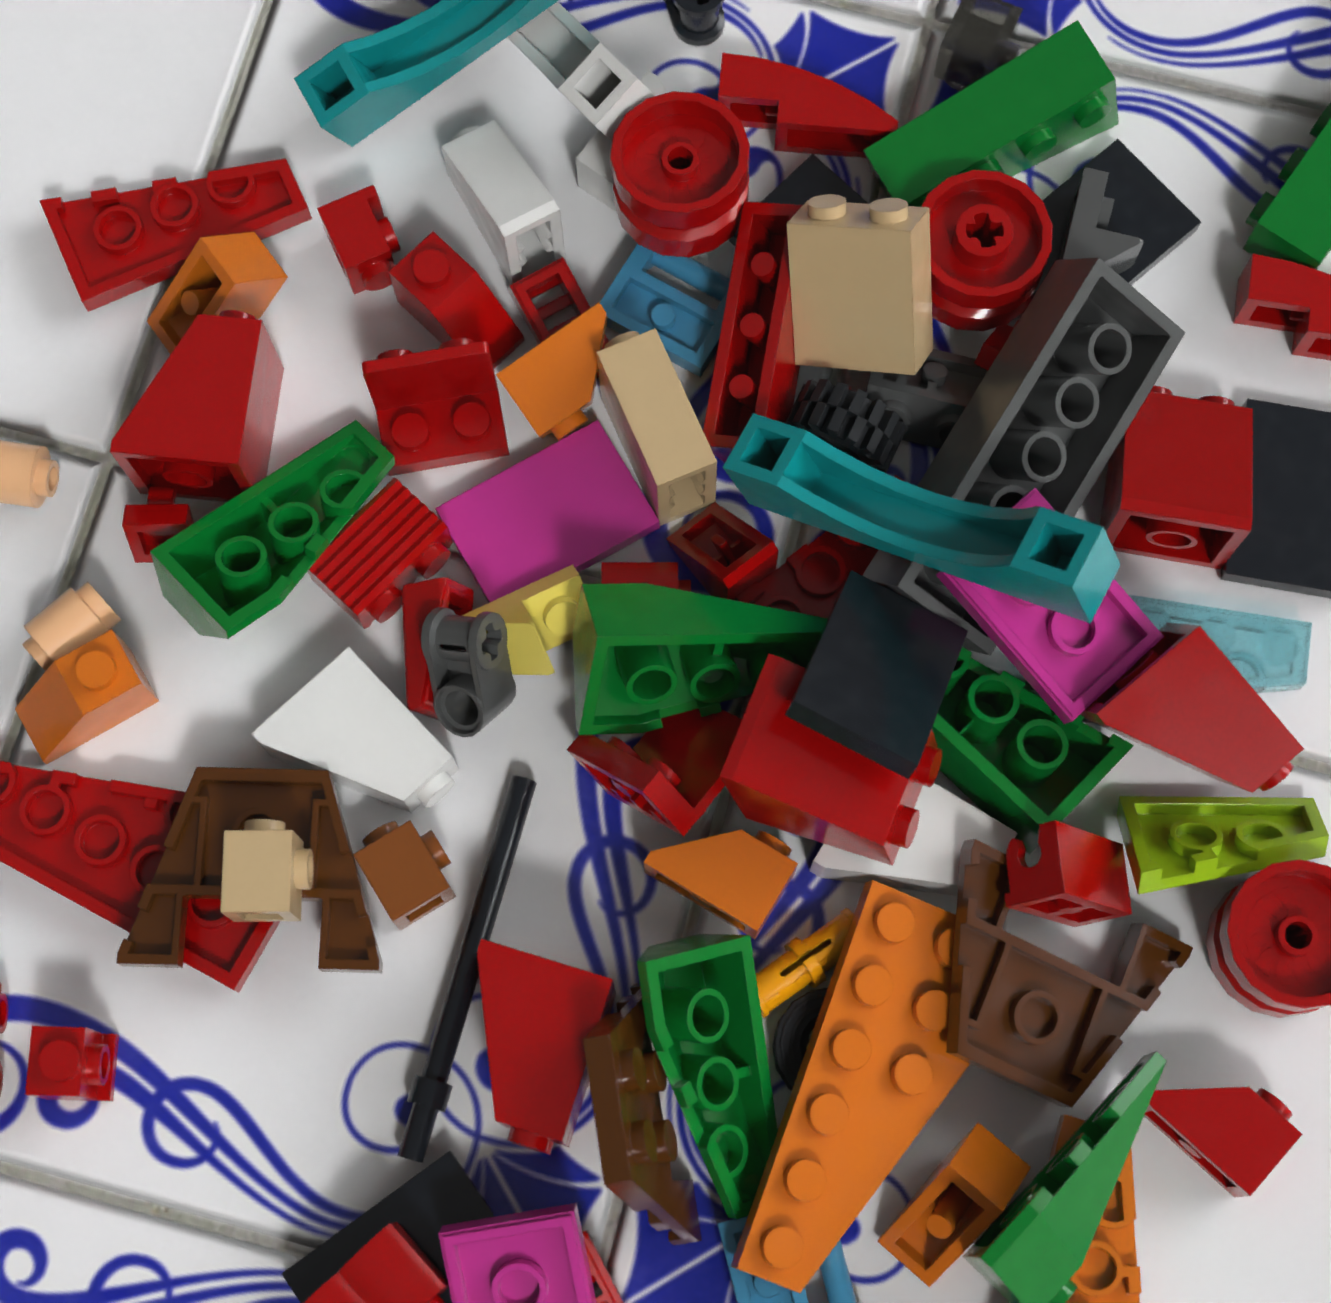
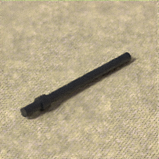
[397,775,537,1163]

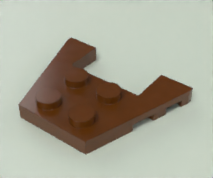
[117,767,383,973]
[946,839,1193,1108]
[583,983,702,1245]

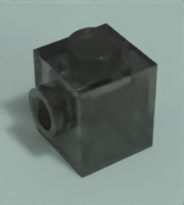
[934,0,1023,91]

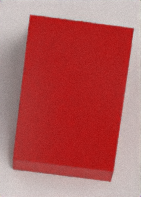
[666,502,779,600]

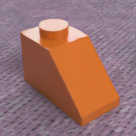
[147,232,288,354]
[496,302,608,441]
[15,629,159,765]
[643,829,798,940]
[877,1122,1031,1287]

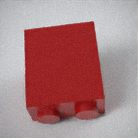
[110,310,284,502]
[1100,385,1253,569]
[1080,622,1304,793]
[719,654,942,866]
[477,939,617,1155]

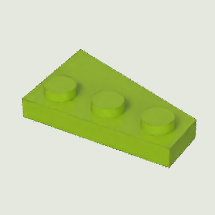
[1117,796,1329,895]

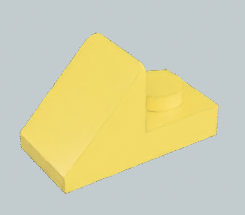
[462,564,583,675]

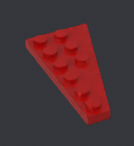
[0,761,280,993]

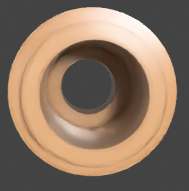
[0,440,59,508]
[22,582,121,671]

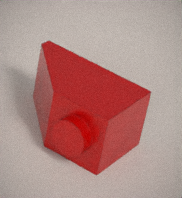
[389,231,525,369]
[1144,1087,1302,1197]

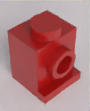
[317,185,401,295]
[25,1026,119,1102]

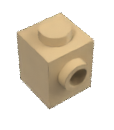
[221,819,314,922]

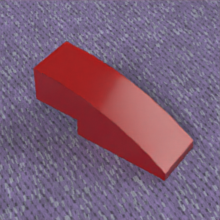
[718,52,899,158]
[1233,253,1331,361]

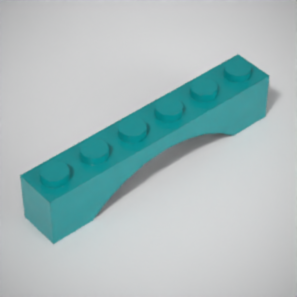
[294,0,559,147]
[722,413,1121,624]

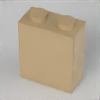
[787,194,933,375]
[596,328,717,526]

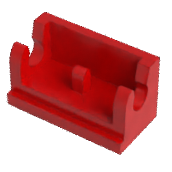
[1004,820,1132,927]

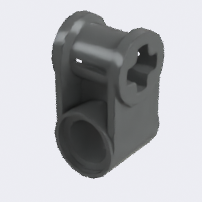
[421,607,516,737]

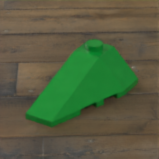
[150,420,395,639]
[573,583,827,735]
[637,934,778,1219]
[963,1051,1167,1303]

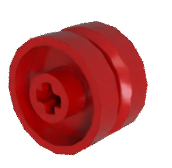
[610,91,750,257]
[921,170,1053,331]
[1206,859,1331,1018]

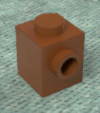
[353,820,456,931]

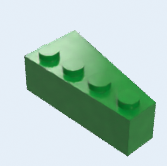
[863,20,1119,207]
[1243,102,1331,270]
[932,647,1134,855]

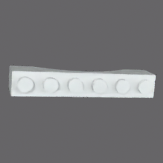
[507,1,655,141]

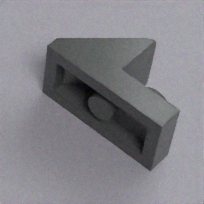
[1059,167,1144,274]

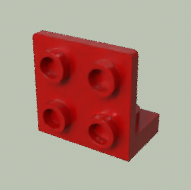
[362,338,510,476]
[567,709,742,836]

